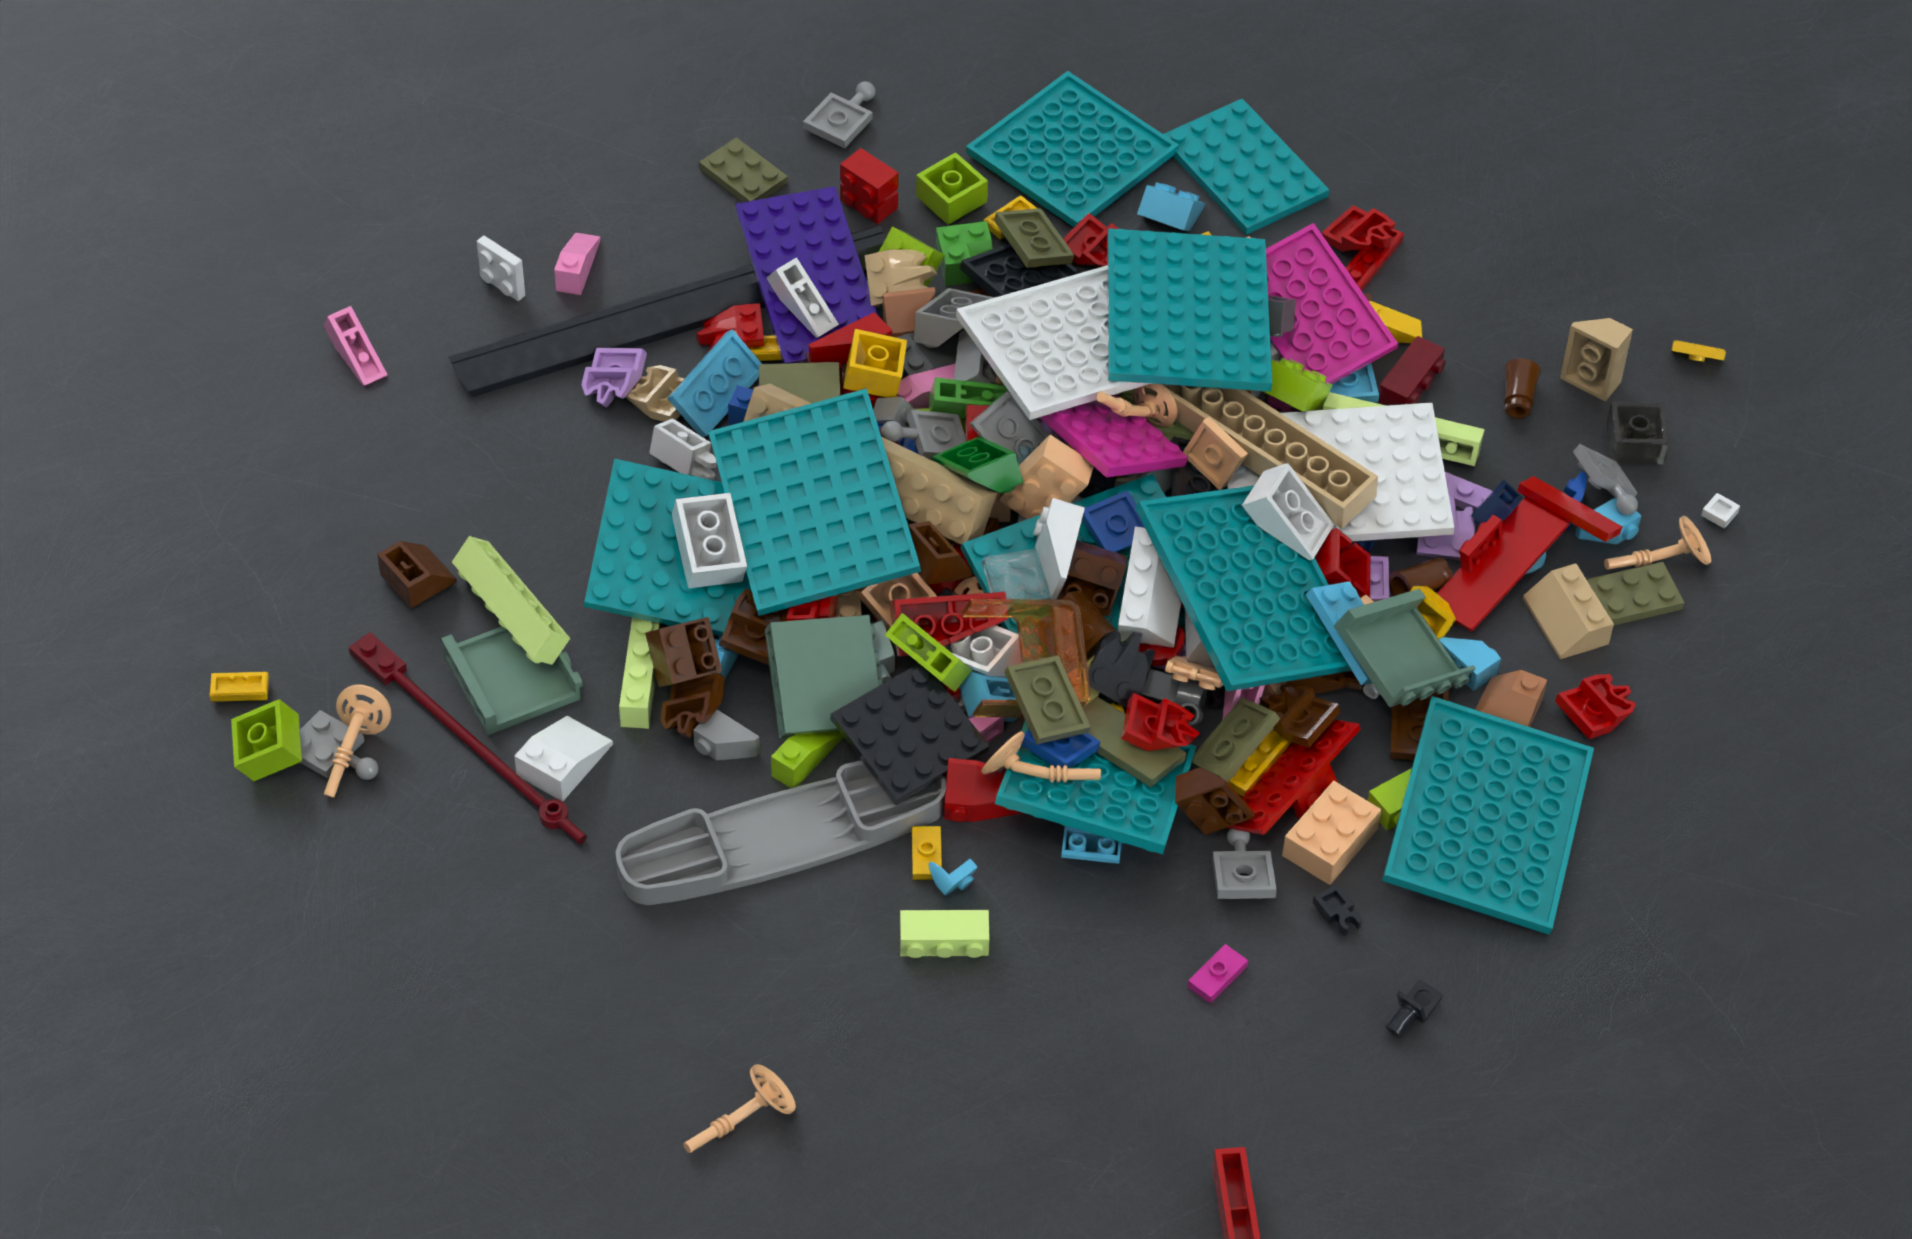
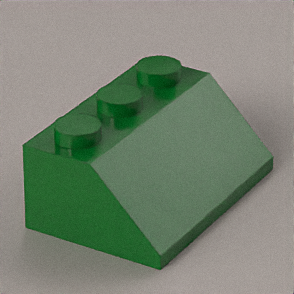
[932,436,1023,493]

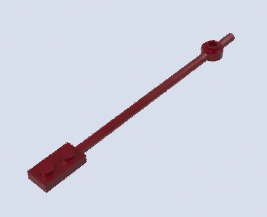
[349,632,587,844]

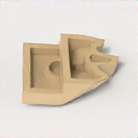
[865,250,937,308]
[625,365,685,422]

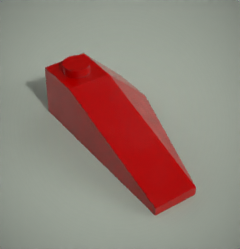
[890,592,1008,656]
[944,758,1023,822]

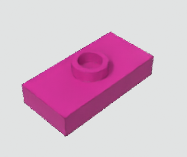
[1187,944,1248,1004]

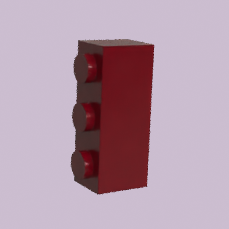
[1378,336,1446,406]

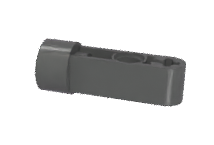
[1139,669,1208,720]

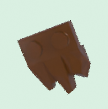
[719,588,788,666]
[660,673,725,738]
[1260,684,1340,748]

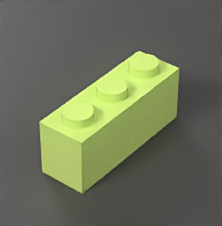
[900,910,989,958]

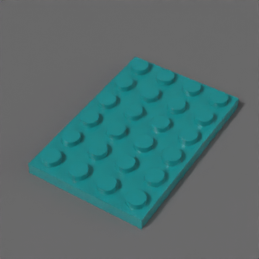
[1163,99,1329,235]

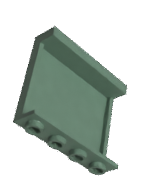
[1334,589,1476,707]
[765,615,883,739]
[441,627,583,736]

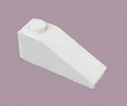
[766,257,839,338]

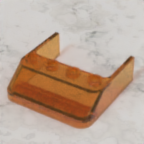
[962,599,1091,717]

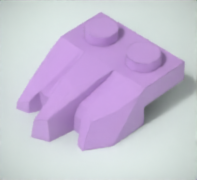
[581,348,647,408]
[1416,495,1475,561]

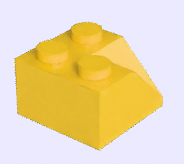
[843,329,907,398]

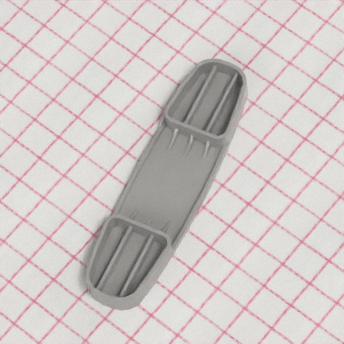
[616,761,946,905]

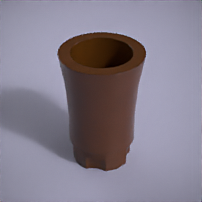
[1504,358,1541,419]
[1389,557,1452,596]

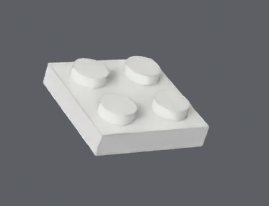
[477,236,525,301]

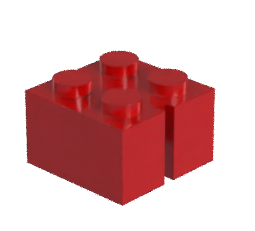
[840,148,899,224]
[1314,527,1371,598]

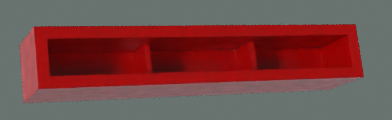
[1212,1147,1260,1239]

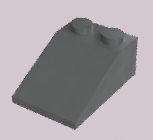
[898,333,959,380]

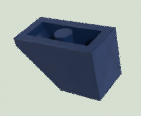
[1471,480,1523,527]

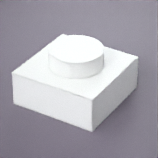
[1701,493,1740,529]

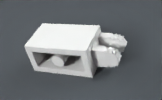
[650,418,717,480]

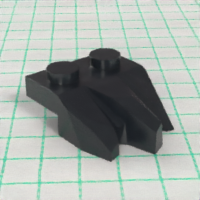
[1080,630,1155,708]

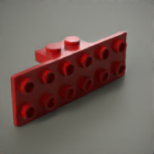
[1437,497,1570,632]
[1226,720,1361,835]

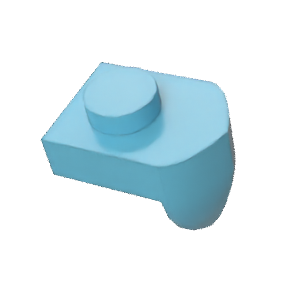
[929,859,978,896]

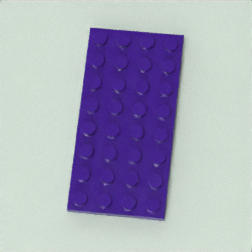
[735,186,878,364]

